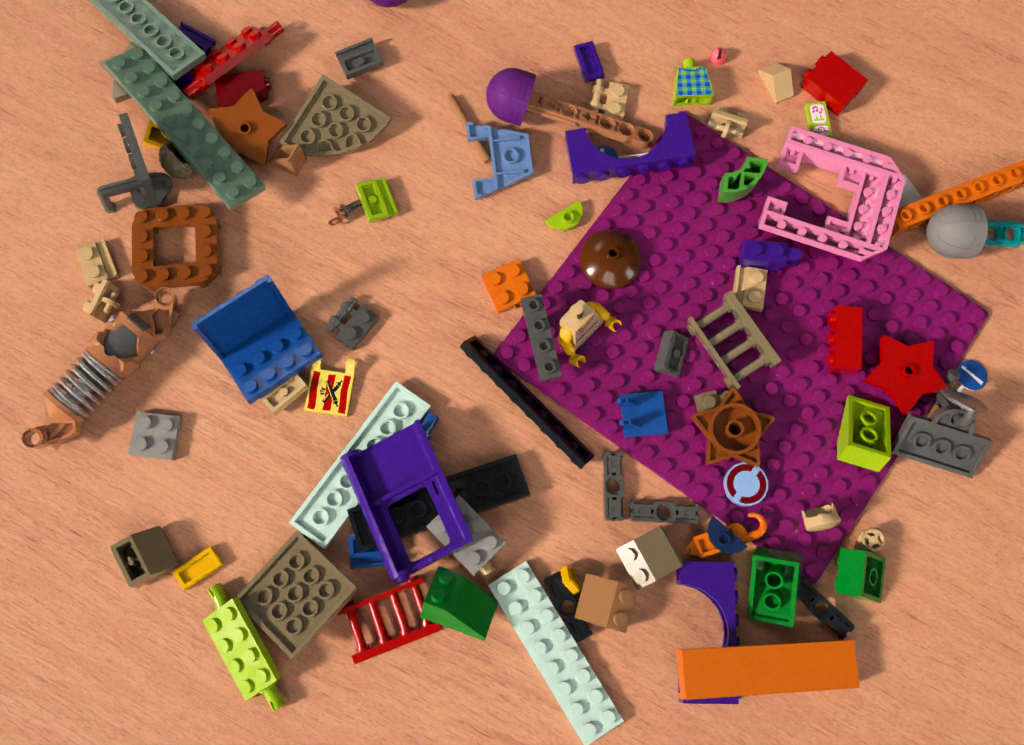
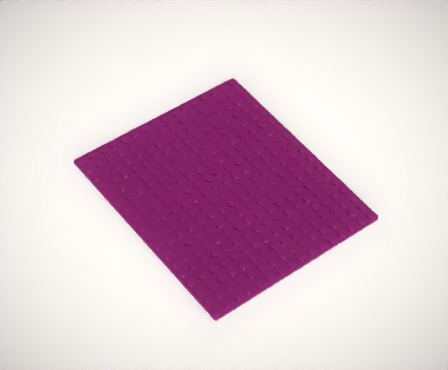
[494,111,989,585]

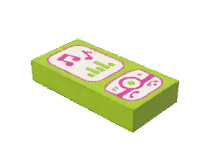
[804,101,833,138]

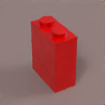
[801,51,868,116]

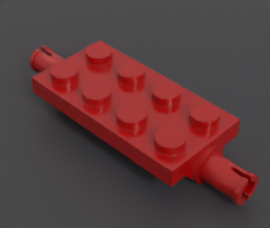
[181,21,284,100]

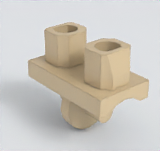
[707,106,748,138]
[82,279,121,323]

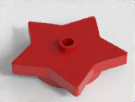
[864,335,948,415]

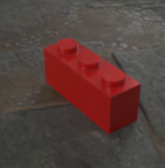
[826,305,863,374]

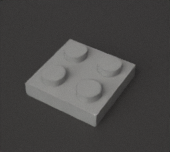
[128,412,183,461]

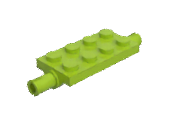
[202,583,286,712]

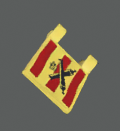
[304,357,357,417]

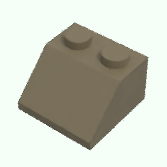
[616,525,684,590]

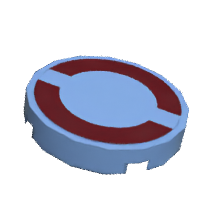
[723,462,768,506]

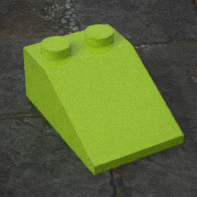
[837,395,891,472]

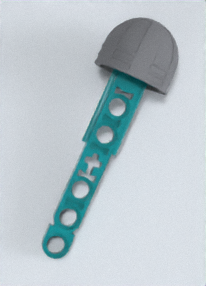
[926,204,1024,259]

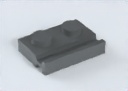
[335,38,384,80]

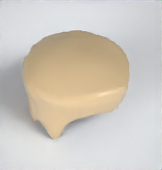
[802,502,841,532]

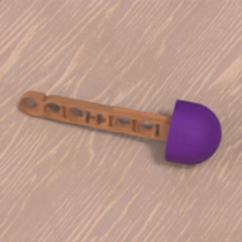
[486,68,654,149]

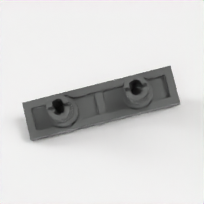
[520,294,562,382]

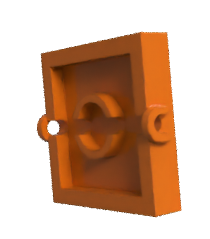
[481,259,536,314]

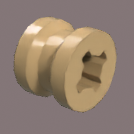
[857,529,885,552]

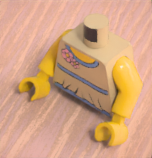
[558,300,622,368]

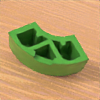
[718,157,768,203]

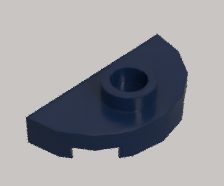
[707,516,748,554]

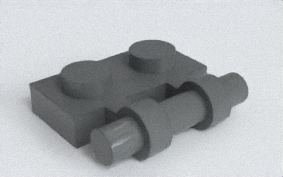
[324,296,379,351]

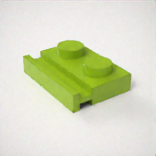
[356,177,398,223]

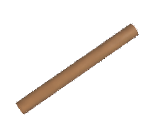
[447,94,491,164]

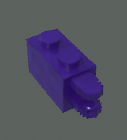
[738,240,803,271]

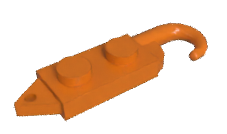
[682,512,767,559]

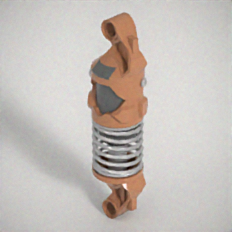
[21,287,180,450]

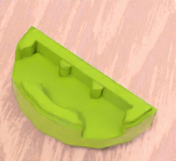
[545,200,582,232]

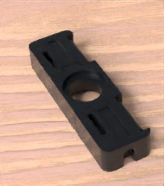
[543,572,593,642]
[798,576,855,640]

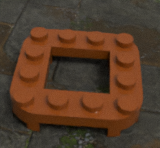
[132,204,222,292]

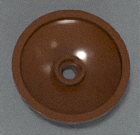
[580,229,642,290]

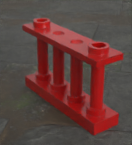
[338,575,443,665]

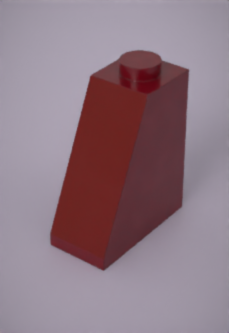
[215,70,272,108]

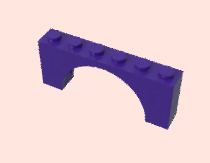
[565,112,696,184]
[676,561,742,704]

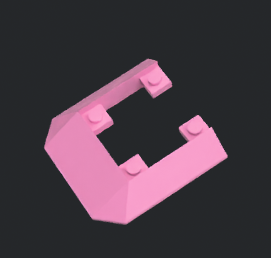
[758,125,906,262]

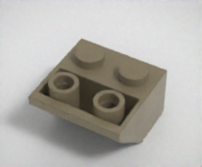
[110,526,179,588]

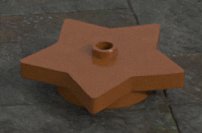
[208,89,287,167]
[691,387,775,467]

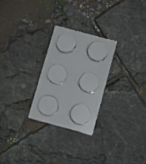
[426,495,506,576]

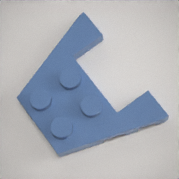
[466,122,533,200]

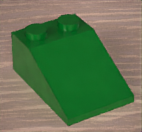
[747,546,803,628]
[420,566,498,641]

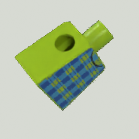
[672,58,714,106]

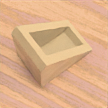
[758,63,794,104]

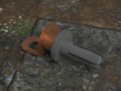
[328,199,362,226]

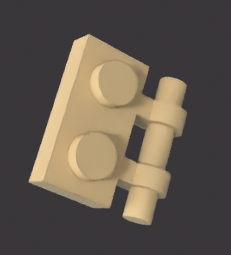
[589,79,629,121]

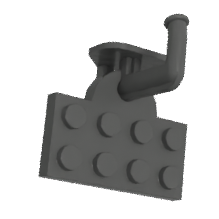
[97,113,173,213]
[891,369,993,478]

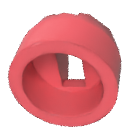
[710,48,727,66]

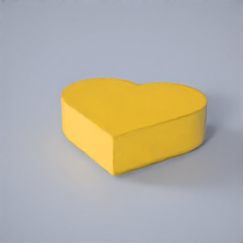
[560,564,582,595]

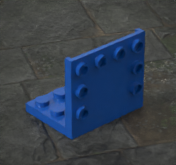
[191,275,324,405]

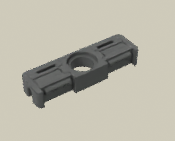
[603,452,625,521]
[629,501,699,524]

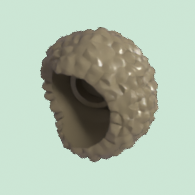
[159,141,198,180]

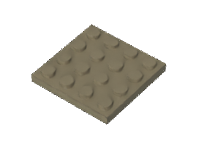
[236,531,359,661]

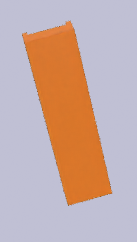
[674,640,860,700]

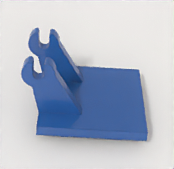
[617,391,668,438]

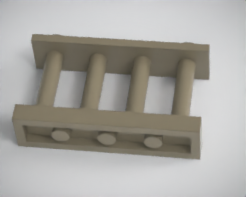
[686,290,782,391]

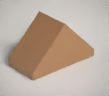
[269,144,306,176]

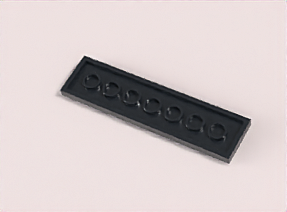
[347,454,530,553]

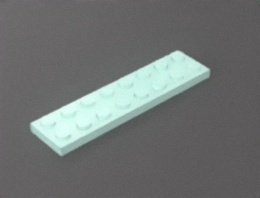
[288,381,431,549]
[488,561,624,745]

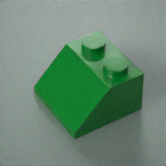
[834,548,885,603]

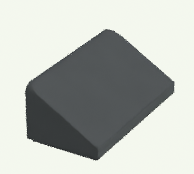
[654,330,689,378]

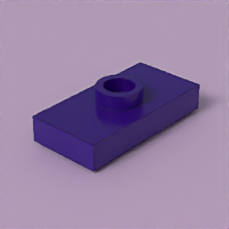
[573,41,605,83]

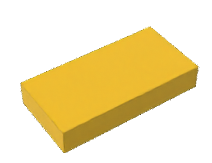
[172,546,224,591]

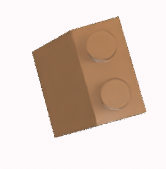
[574,573,638,633]

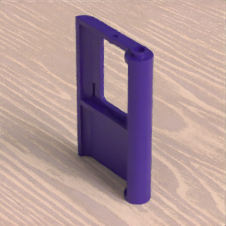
[340,419,474,584]

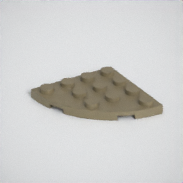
[279,75,392,157]

